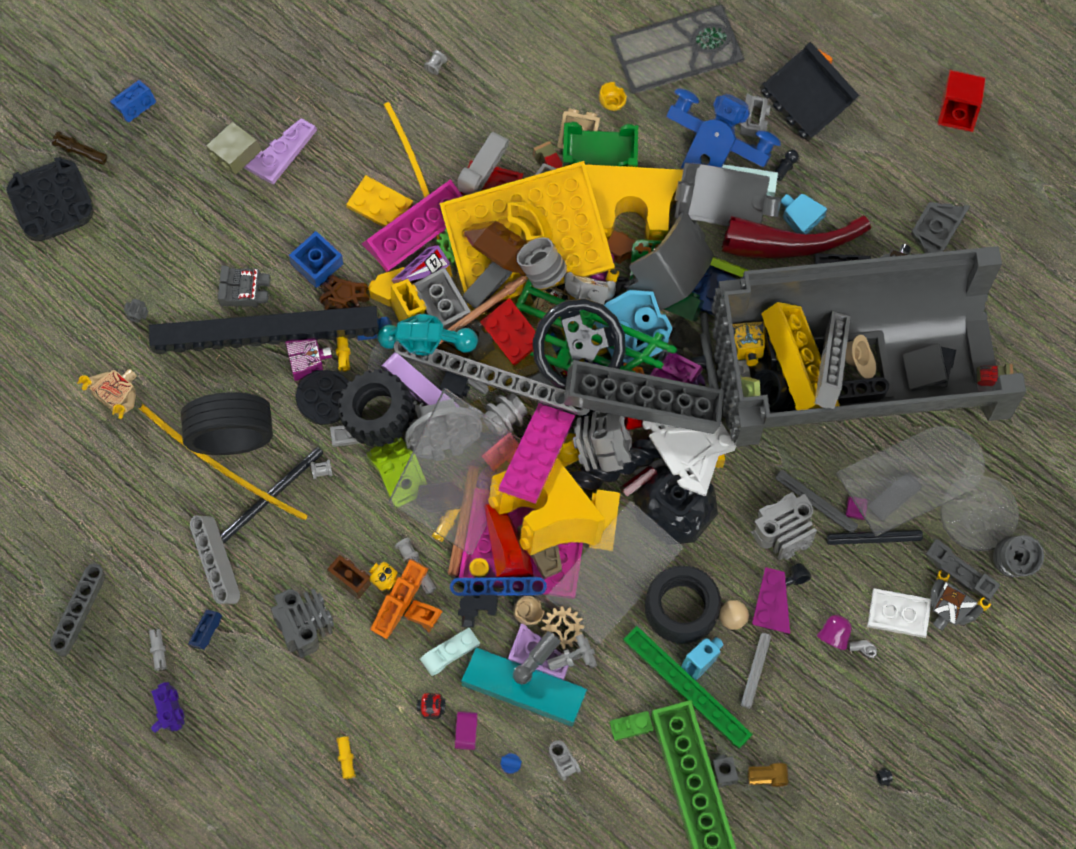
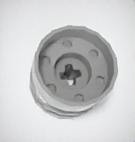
[517,237,567,289]

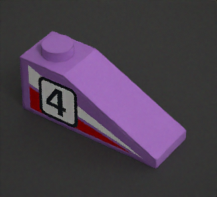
[391,246,450,283]

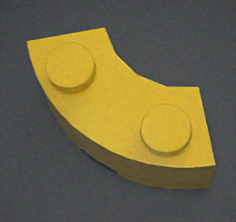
[507,201,552,240]

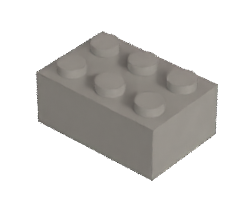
[412,267,473,330]

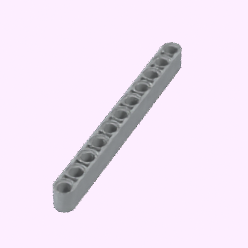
[394,341,590,415]

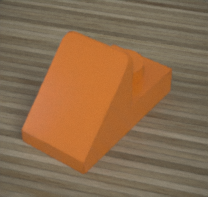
[404,600,443,633]

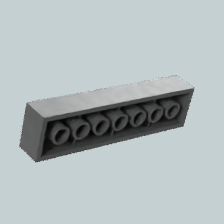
[564,360,724,434]

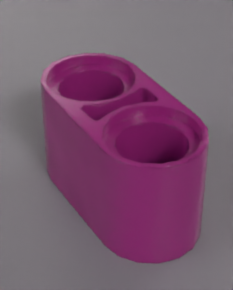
[455,711,478,750]

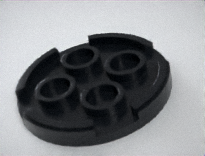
[296,370,349,425]

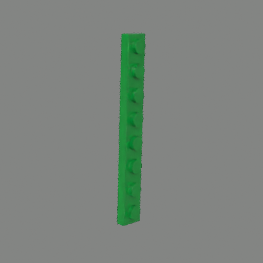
[623,626,753,750]

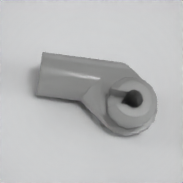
[848,640,877,658]

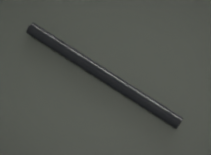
[220,446,324,544]

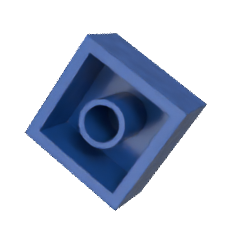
[289,231,343,289]

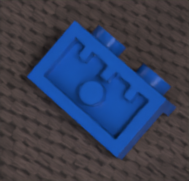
[110,80,156,123]

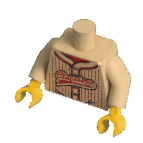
[77,369,137,419]

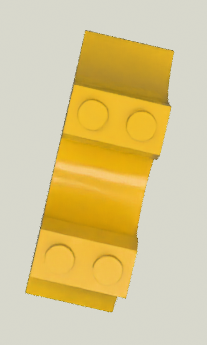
[585,165,683,247]
[488,458,605,556]

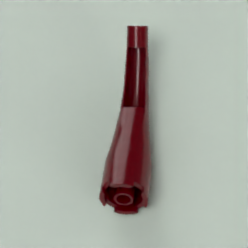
[721,215,871,259]

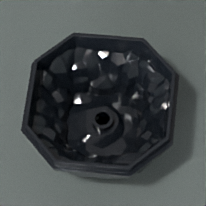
[634,465,718,545]

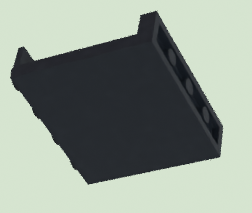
[759,41,860,142]

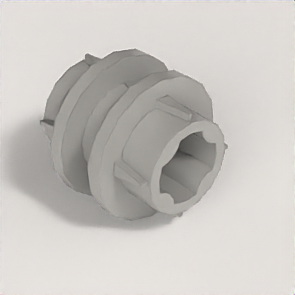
[482,393,528,437]

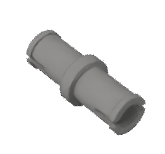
[149,629,167,671]

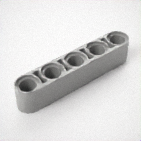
[190,515,240,604]

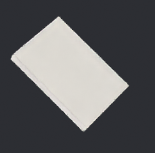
[867,588,931,638]

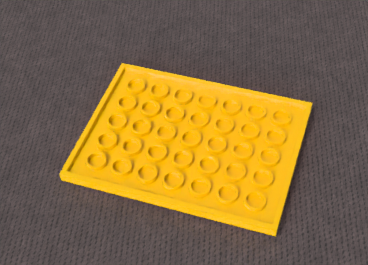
[440,161,615,311]

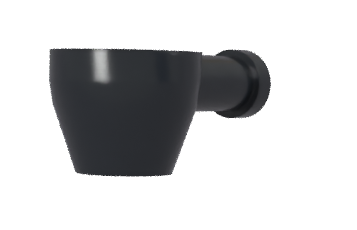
[785,563,811,586]

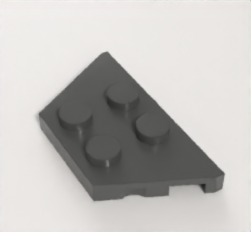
[911,202,970,253]

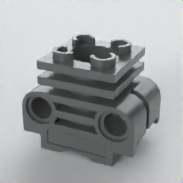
[271,589,334,658]

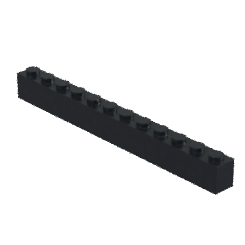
[149,306,379,354]

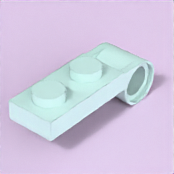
[420,628,480,676]

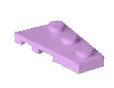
[508,623,569,680]

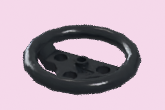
[532,298,626,390]

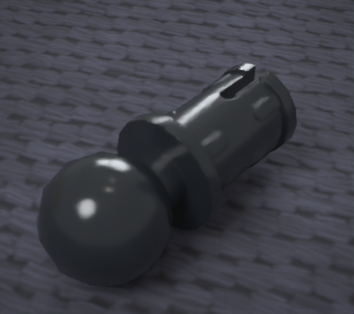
[775,149,799,181]

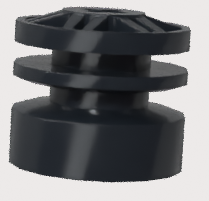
[752,369,796,412]

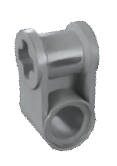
[548,741,581,781]

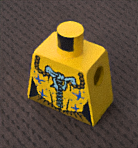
[732,322,765,366]

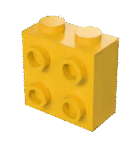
[390,279,426,321]

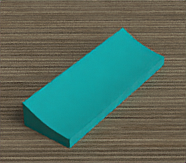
[461,648,587,727]

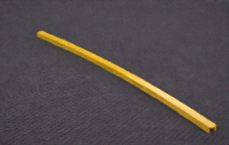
[384,102,452,277]
[139,404,308,520]

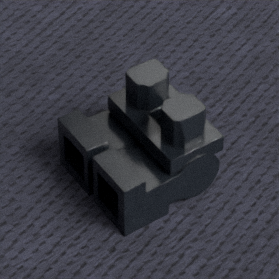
[458,595,498,628]

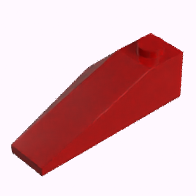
[484,504,534,578]

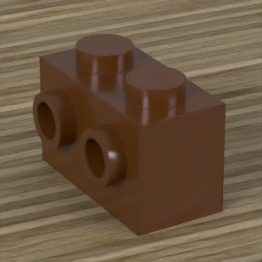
[327,555,371,600]

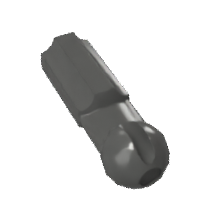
[513,631,561,685]

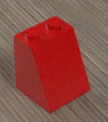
[937,70,986,132]

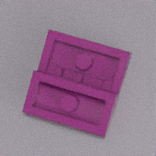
[650,352,703,384]

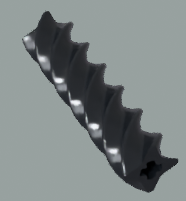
[569,437,663,493]

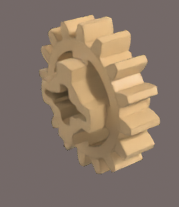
[542,606,585,649]

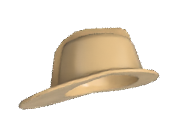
[845,335,876,379]

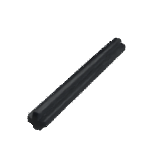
[826,530,923,545]

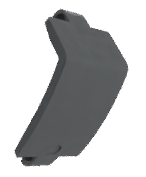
[675,163,782,226]
[625,211,714,311]

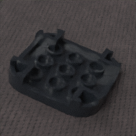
[6,157,94,241]

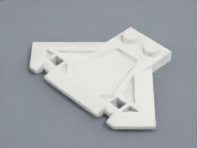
[642,420,736,496]

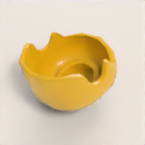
[599,82,627,111]

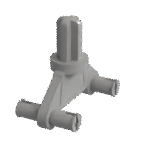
[548,634,598,671]

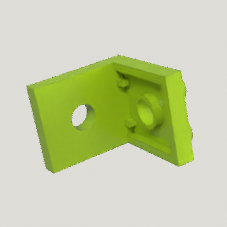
[366,438,430,508]

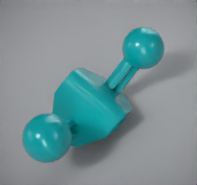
[377,314,478,356]

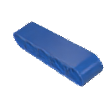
[450,577,547,596]

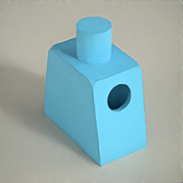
[781,194,827,234]
[681,637,723,681]

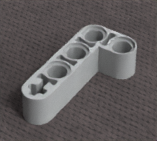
[458,132,510,195]

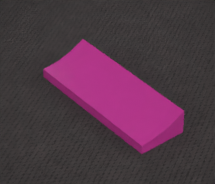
[361,179,463,272]

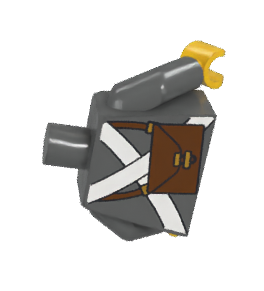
[931,570,991,631]

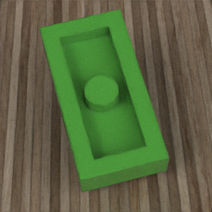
[609,711,653,741]

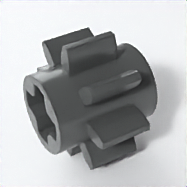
[124,299,148,322]

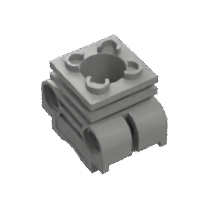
[573,411,632,472]
[751,492,817,560]

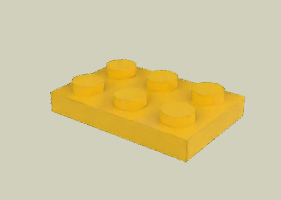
[346,175,413,227]

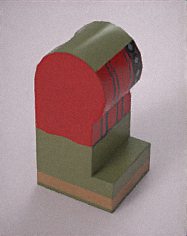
[532,140,562,169]
[976,364,1014,386]

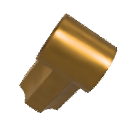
[748,763,789,787]

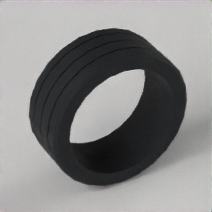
[181,392,273,455]

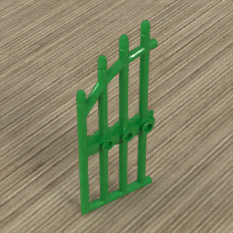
[516,279,677,373]

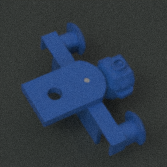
[666,89,781,169]

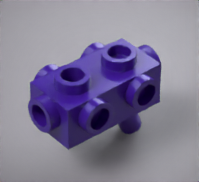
[151,682,185,733]

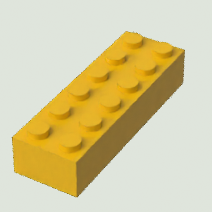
[761,302,840,410]

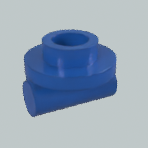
[500,753,522,774]

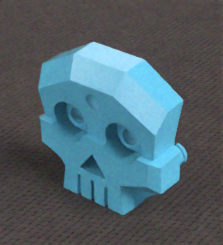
[594,290,672,363]

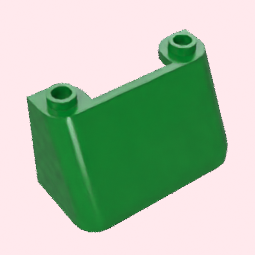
[562,122,638,167]

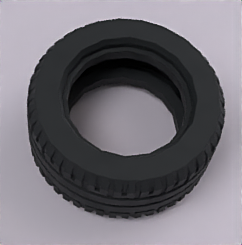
[645,565,721,644]

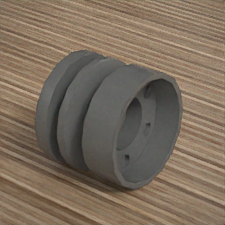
[993,535,1044,577]

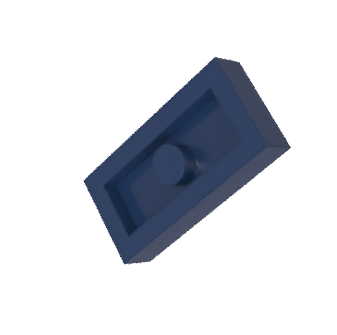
[188,610,223,650]

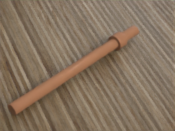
[439,276,527,345]

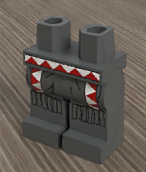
[218,265,271,307]

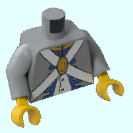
[564,260,619,305]

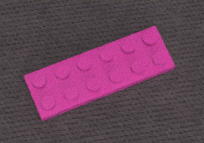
[499,403,575,504]

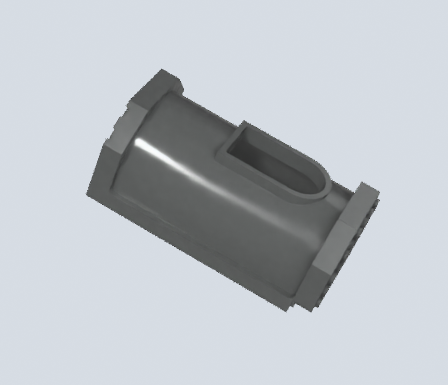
[712,246,1026,447]

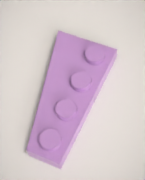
[244,118,317,185]

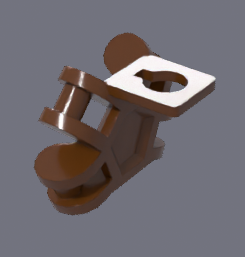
[319,274,370,310]

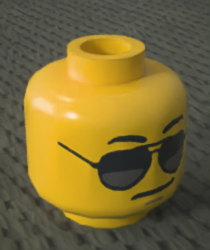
[369,562,398,591]

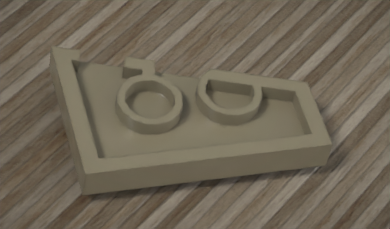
[517,525,562,579]

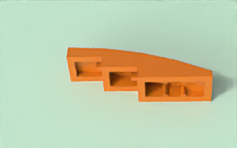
[370,559,429,639]

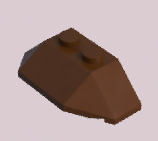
[464,221,527,277]

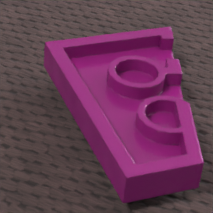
[752,567,790,634]

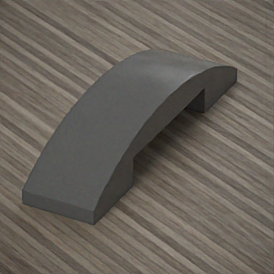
[925,539,1001,601]

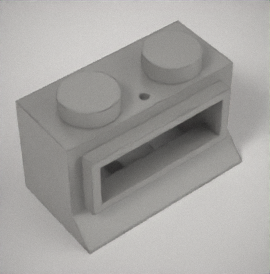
[739,93,771,138]

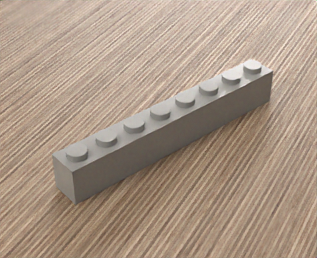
[815,311,850,409]

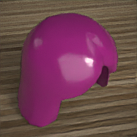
[817,615,852,650]

